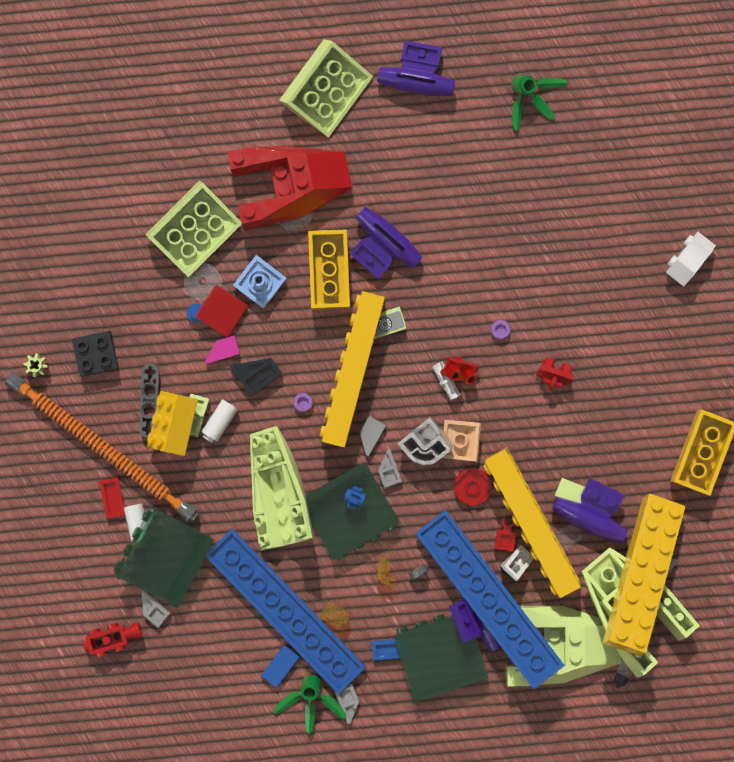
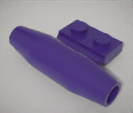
[377,41,455,96]
[349,206,423,279]
[552,477,628,544]
[449,599,502,652]

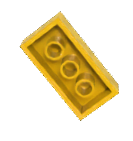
[308,230,350,310]
[670,409,734,496]

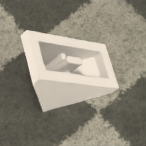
[500,544,534,581]

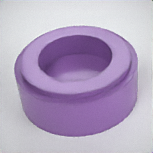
[491,320,510,340]
[294,393,313,412]

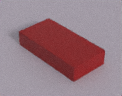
[99,477,125,519]

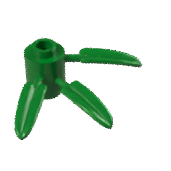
[511,75,568,131]
[274,675,346,734]

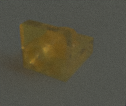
[377,555,397,584]
[319,600,350,629]

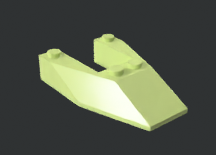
[581,548,699,678]
[506,606,621,686]

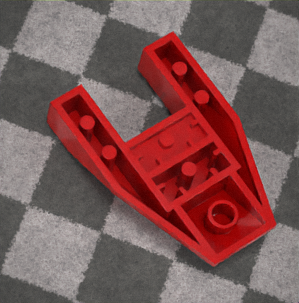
[227,146,353,230]

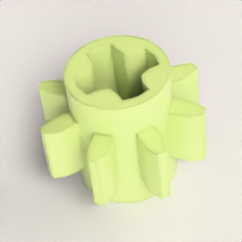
[23,353,49,377]

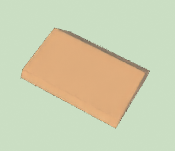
[442,420,481,461]

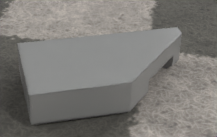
[360,416,386,456]
[378,449,402,489]
[141,590,171,628]
[334,683,359,724]

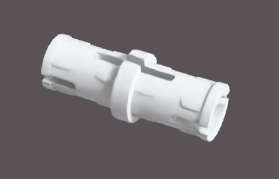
[432,361,461,401]

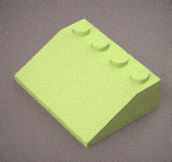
[279,39,373,138]
[145,180,242,277]

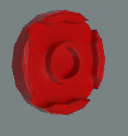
[453,468,492,506]

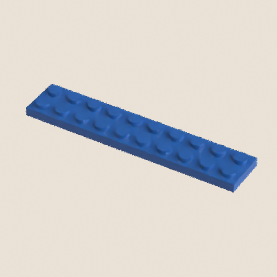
[415,510,565,689]
[205,528,366,694]

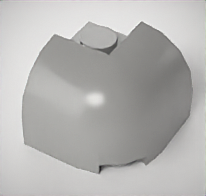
[398,417,453,465]

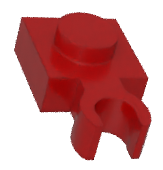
[494,517,517,552]

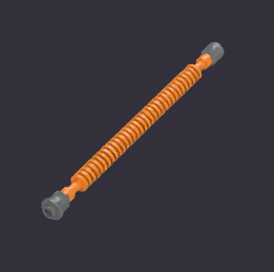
[4,372,199,523]

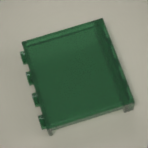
[306,461,400,561]
[113,506,214,608]
[394,614,489,702]

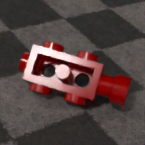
[83,622,143,658]

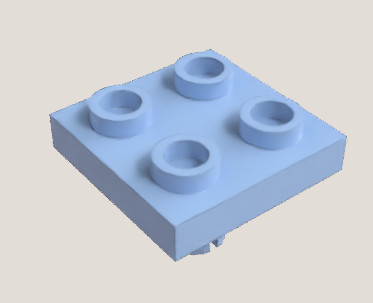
[233,255,287,309]

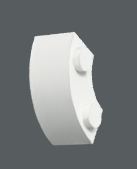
[666,232,716,286]

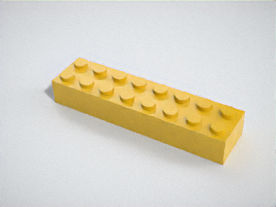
[319,291,385,447]
[484,447,581,598]
[603,493,685,656]

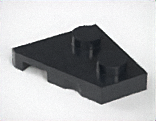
[230,358,283,396]

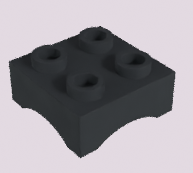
[72,331,119,377]

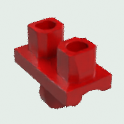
[440,356,479,385]
[536,357,574,391]

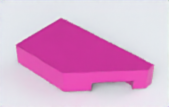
[205,336,240,364]

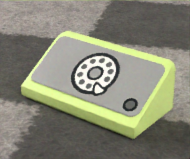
[374,306,406,339]

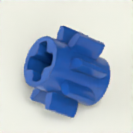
[343,486,366,510]

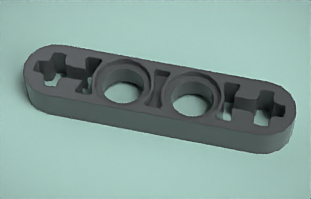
[139,363,160,438]

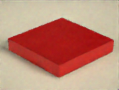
[195,284,248,337]

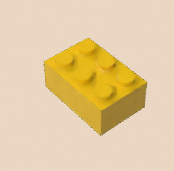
[147,391,198,456]

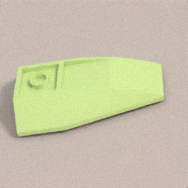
[250,426,314,550]

